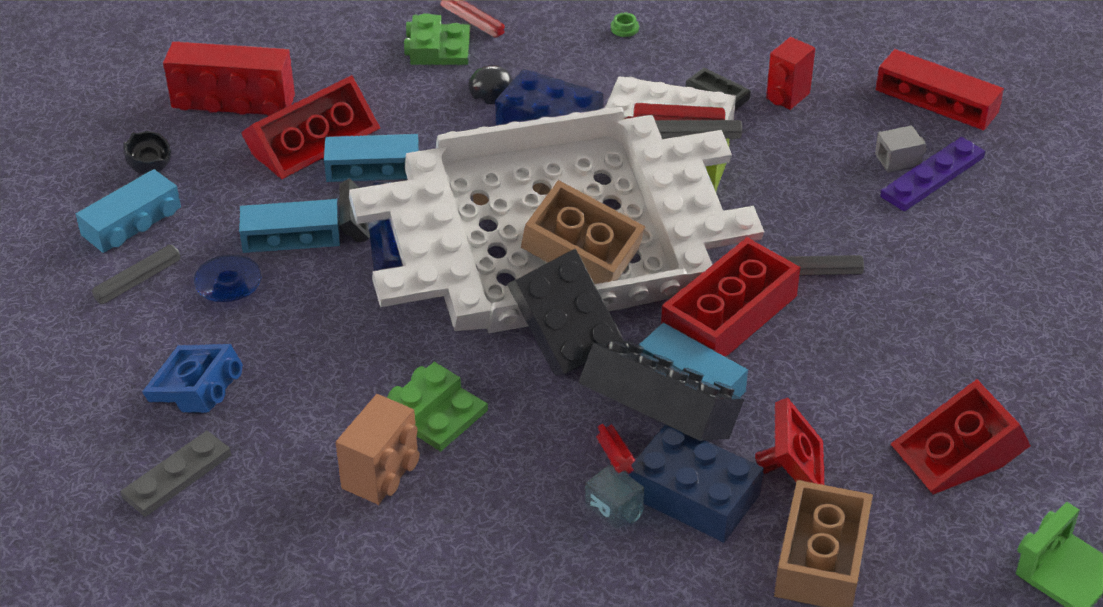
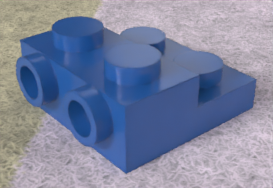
[142,344,243,413]

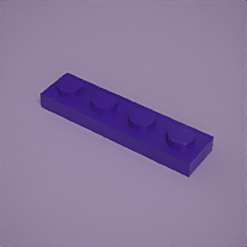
[880,137,985,212]

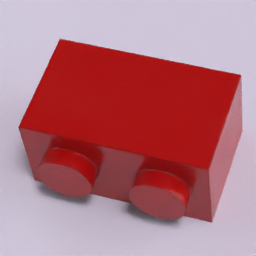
[766,37,815,110]

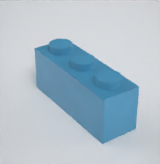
[324,134,419,182]
[76,169,181,253]
[239,199,340,253]
[639,323,748,397]

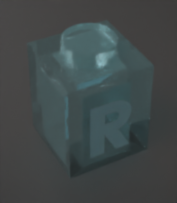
[585,464,644,529]

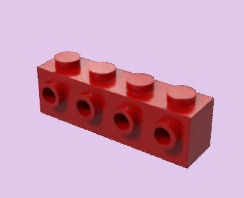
[876,49,1004,130]

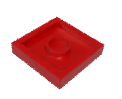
[755,397,824,485]

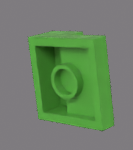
[404,14,470,65]
[387,362,488,452]

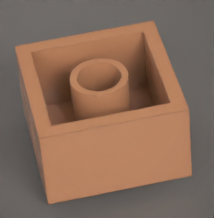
[336,394,420,505]

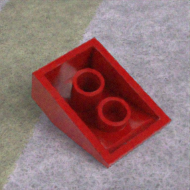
[890,379,1031,495]

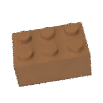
[521,180,645,284]
[774,480,873,607]

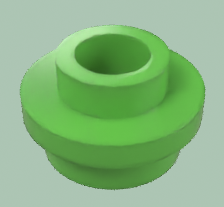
[611,13,639,37]

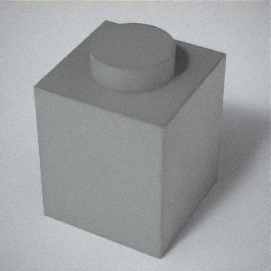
[875,126,926,172]

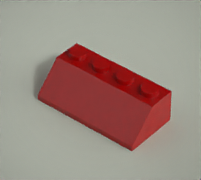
[241,75,380,179]

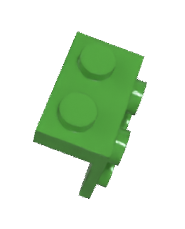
[1015,502,1103,607]

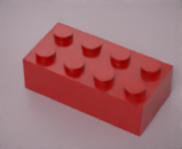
[163,41,295,116]
[661,237,800,357]

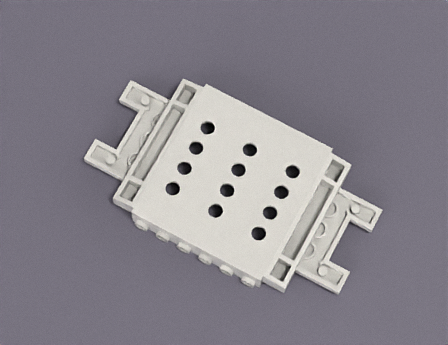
[349,107,764,333]

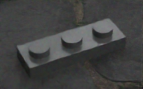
[121,430,231,517]

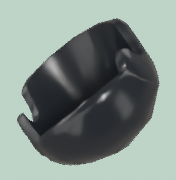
[468,65,516,104]
[123,131,172,174]

